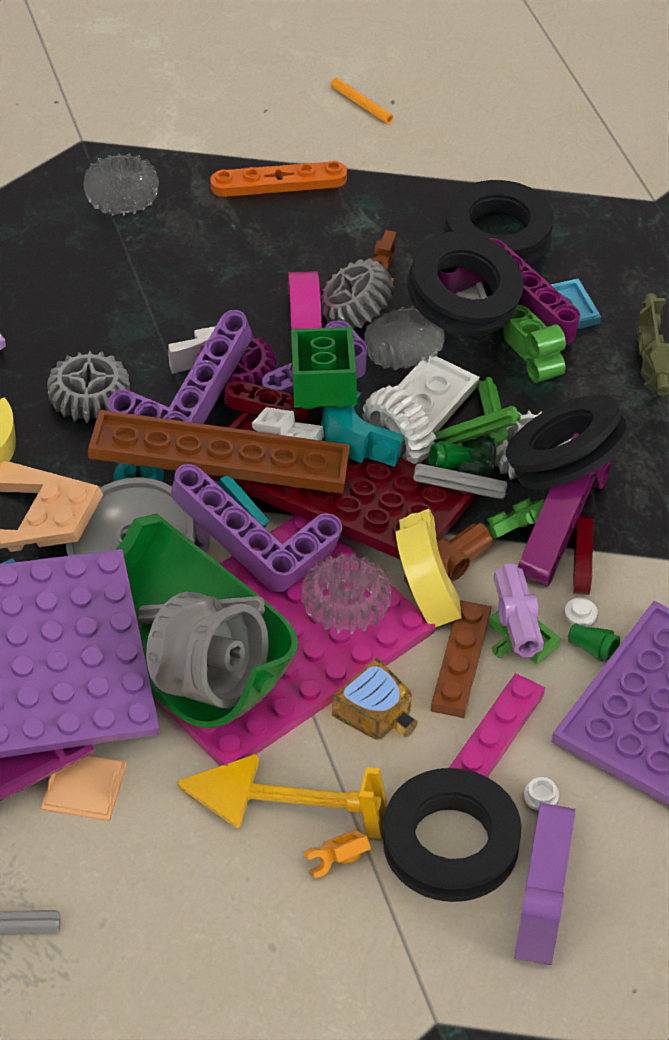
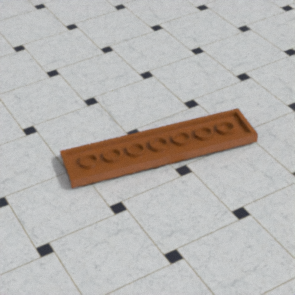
[88,410,350,494]

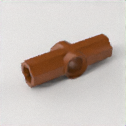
[404,523,493,593]

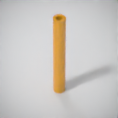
[331,78,393,124]

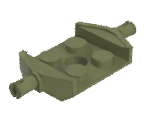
[636,293,669,396]

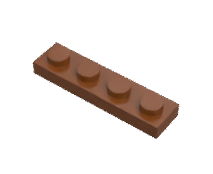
[431,600,492,718]

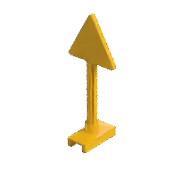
[178,754,388,840]

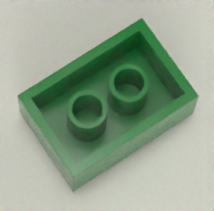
[291,327,357,409]

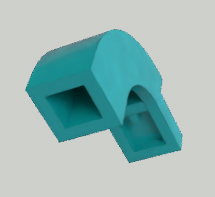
[321,391,404,467]

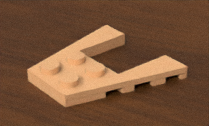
[0,461,103,552]

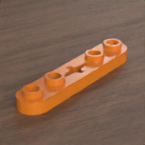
[210,161,347,197]

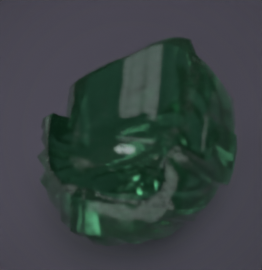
[453,435,496,477]

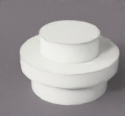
[564,598,598,627]
[524,777,559,811]

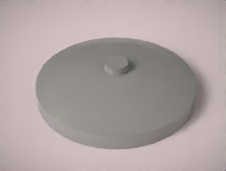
[66,477,196,556]

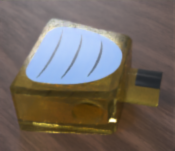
[332,658,418,740]

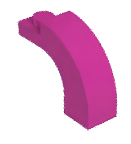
[288,271,322,347]

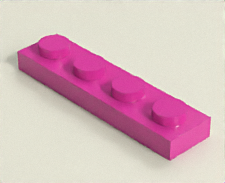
[449,673,545,777]

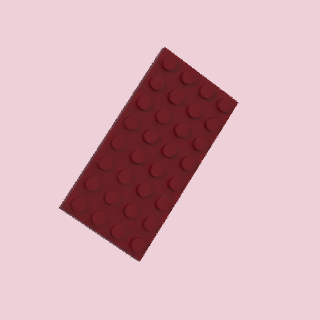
[208,401,475,560]

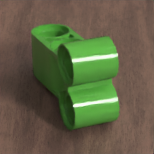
[503,305,566,383]

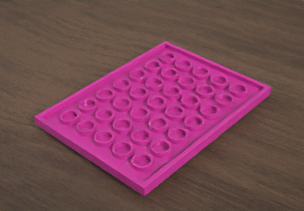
[153,515,435,766]

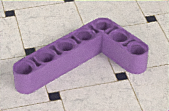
[108,310,252,424]
[171,464,342,592]
[514,803,576,965]

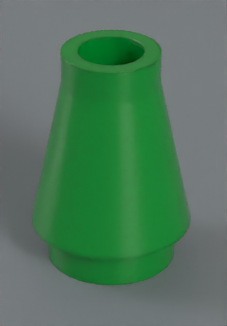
[429,441,478,470]
[568,623,620,661]

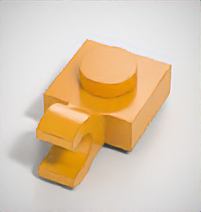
[303,829,371,878]

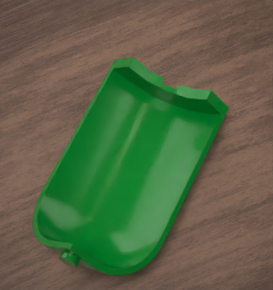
[116,513,298,728]

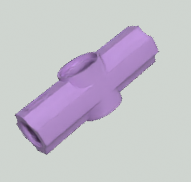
[494,564,544,658]

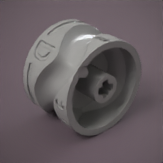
[146,591,268,708]

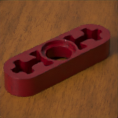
[224,381,311,423]
[573,516,593,595]

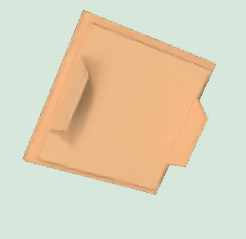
[40,755,127,821]

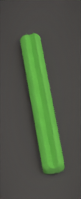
[478,377,508,444]
[434,406,521,444]

